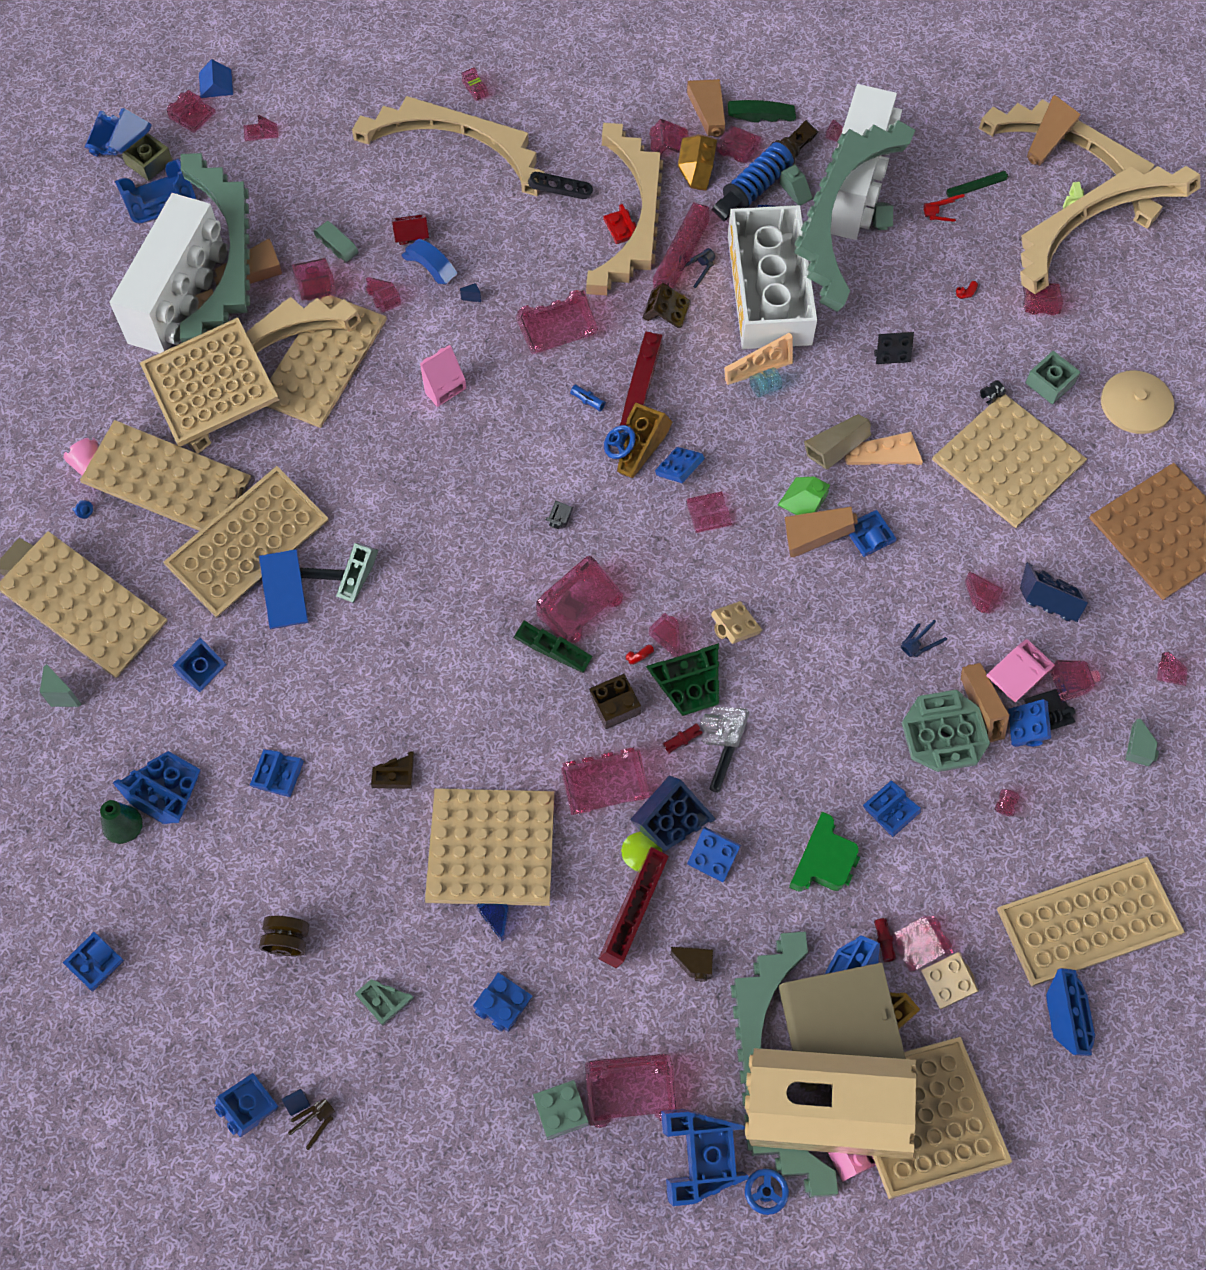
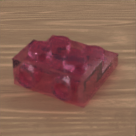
[167,90,215,133]
[717,125,761,163]
[1023,283,1063,315]

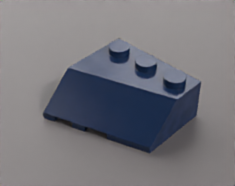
[1020,562,1088,622]
[630,775,716,851]

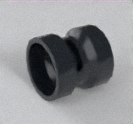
[980,380,1006,405]

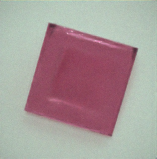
[825,119,843,142]

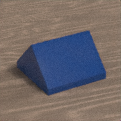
[199,59,233,98]
[172,637,227,692]

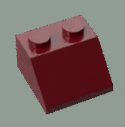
[392,214,429,245]

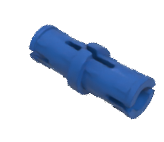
[570,384,606,412]

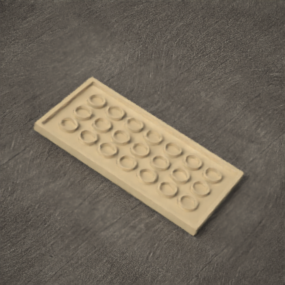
[266,293,387,428]
[80,420,251,531]
[163,466,329,618]
[0,531,167,678]
[997,857,1185,987]

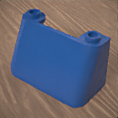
[84,108,152,157]
[115,158,196,224]

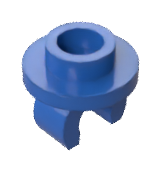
[72,500,93,519]

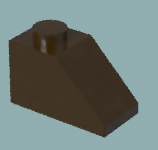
[670,947,713,982]

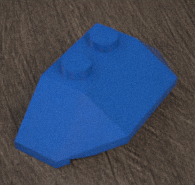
[825,935,880,974]
[1046,968,1095,1056]

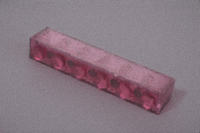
[653,202,710,289]

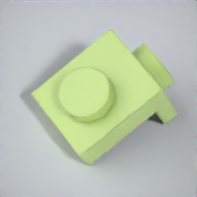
[1063,182,1084,209]

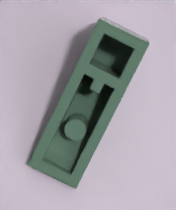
[336,543,379,603]

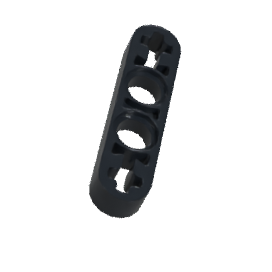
[528,172,593,199]

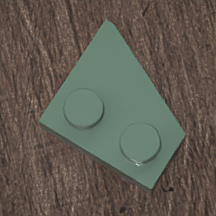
[355,979,414,1026]

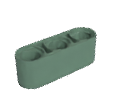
[314,221,359,263]

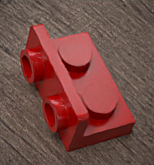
[603,204,637,244]

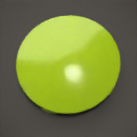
[621,832,662,871]

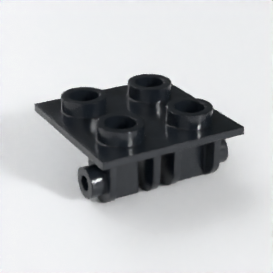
[874,332,914,364]
[1023,688,1076,730]

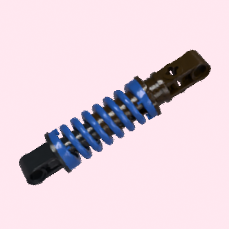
[711,120,819,222]

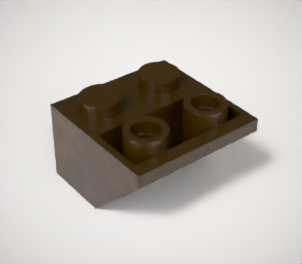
[589,674,641,730]

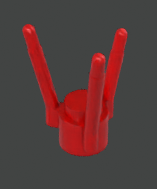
[923,194,965,222]

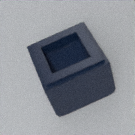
[460,283,481,302]
[282,1089,310,1116]

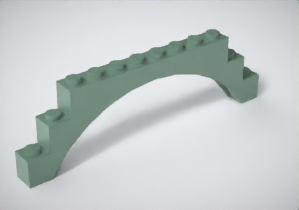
[794,120,915,312]
[180,153,250,343]
[730,932,838,1198]

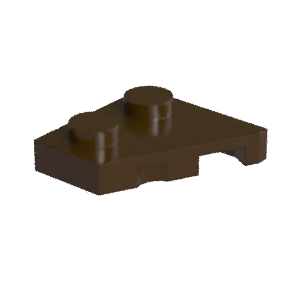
[371,751,414,789]

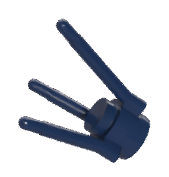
[677,248,715,288]
[901,620,947,657]

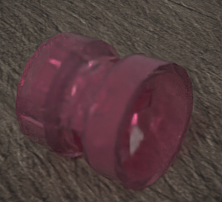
[994,789,1020,817]

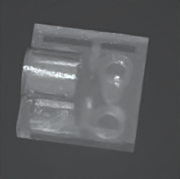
[701,707,750,747]

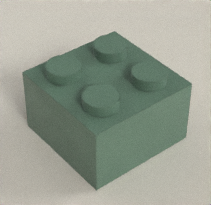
[1025,351,1081,405]
[533,1080,588,1140]

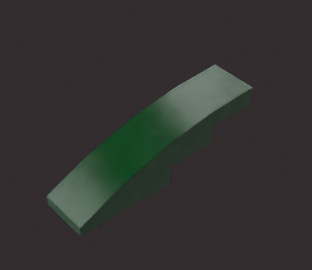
[727,100,796,123]
[513,620,593,673]

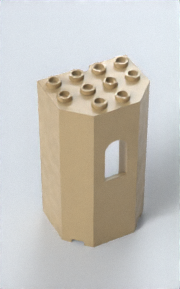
[745,1048,916,1159]

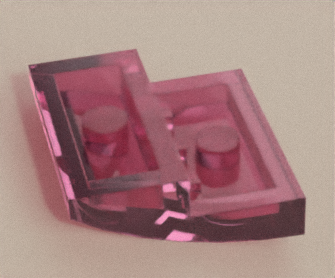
[686,491,732,533]

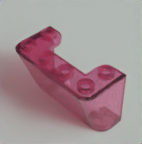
[516,290,598,354]
[559,747,650,815]

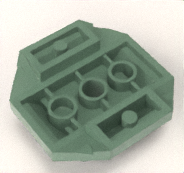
[902,690,990,772]

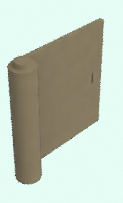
[778,963,906,1092]

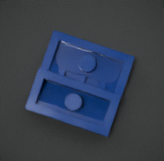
[250,749,304,797]
[863,780,921,837]

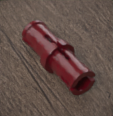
[662,723,703,754]
[874,918,897,962]

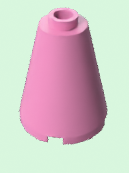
[63,437,99,476]

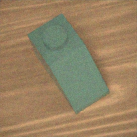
[780,165,813,206]
[870,202,893,230]
[1125,718,1159,767]

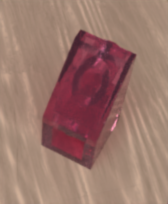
[365,277,401,313]

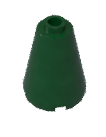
[100,800,143,844]

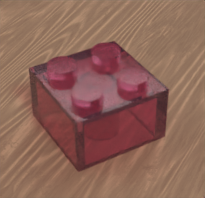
[291,258,336,301]

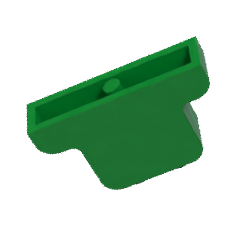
[789,812,860,892]

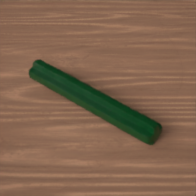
[946,171,1008,198]

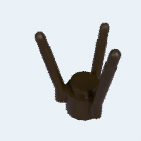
[288,1098,335,1150]

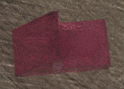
[243,115,278,141]
[1157,652,1187,686]

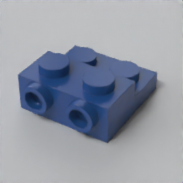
[473,973,533,1032]
[214,1073,278,1137]

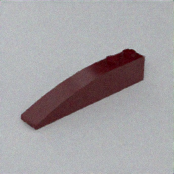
[620,331,662,426]
[598,847,669,968]

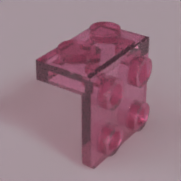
[649,119,689,155]
[892,915,953,971]

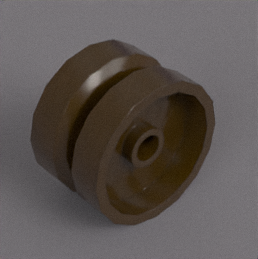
[259,916,310,957]

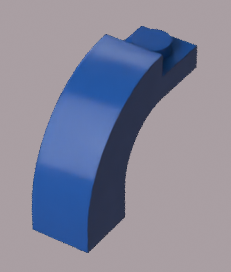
[402,239,458,284]

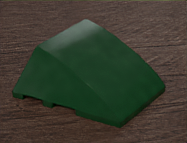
[645,643,719,716]

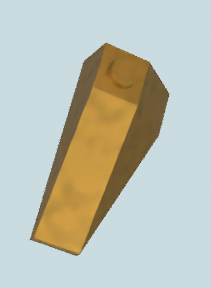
[617,403,673,479]

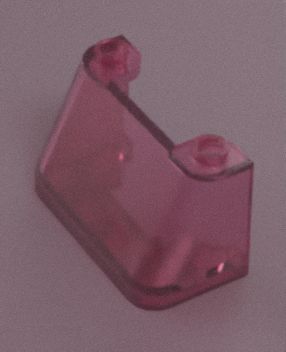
[536,555,623,643]
[585,1054,676,1128]

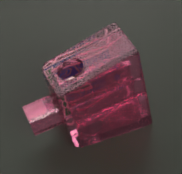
[1050,660,1100,702]

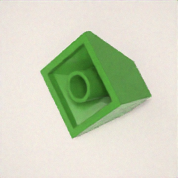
[778,477,830,515]

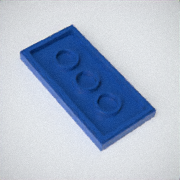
[259,549,308,629]

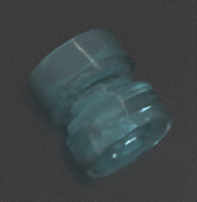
[749,367,782,398]

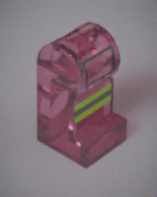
[462,67,488,101]

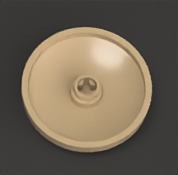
[1101,370,1174,434]

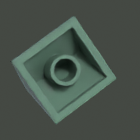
[40,664,81,707]

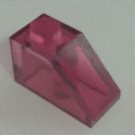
[965,571,1003,614]
[649,613,680,657]

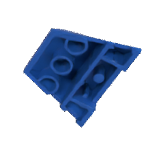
[113,751,201,824]

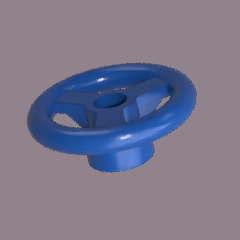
[604,425,635,459]
[745,1168,789,1215]

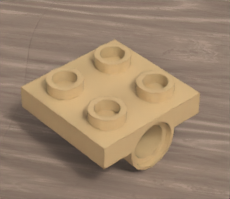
[711,601,762,644]
[921,952,979,1009]

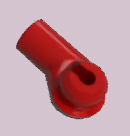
[956,281,979,299]
[625,644,654,665]

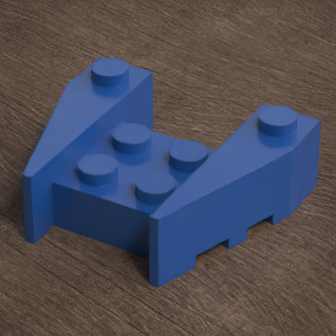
[661,1109,749,1206]

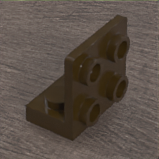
[642,282,690,328]

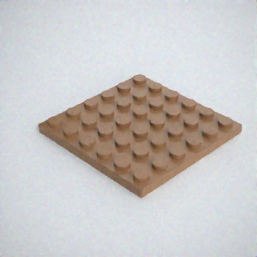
[1089,462,1206,600]

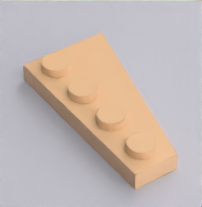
[724,333,793,385]
[844,432,923,465]

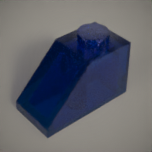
[476,903,509,942]

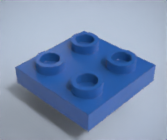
[655,447,705,483]
[848,510,897,557]
[1008,699,1051,747]
[687,827,741,882]
[62,932,124,992]

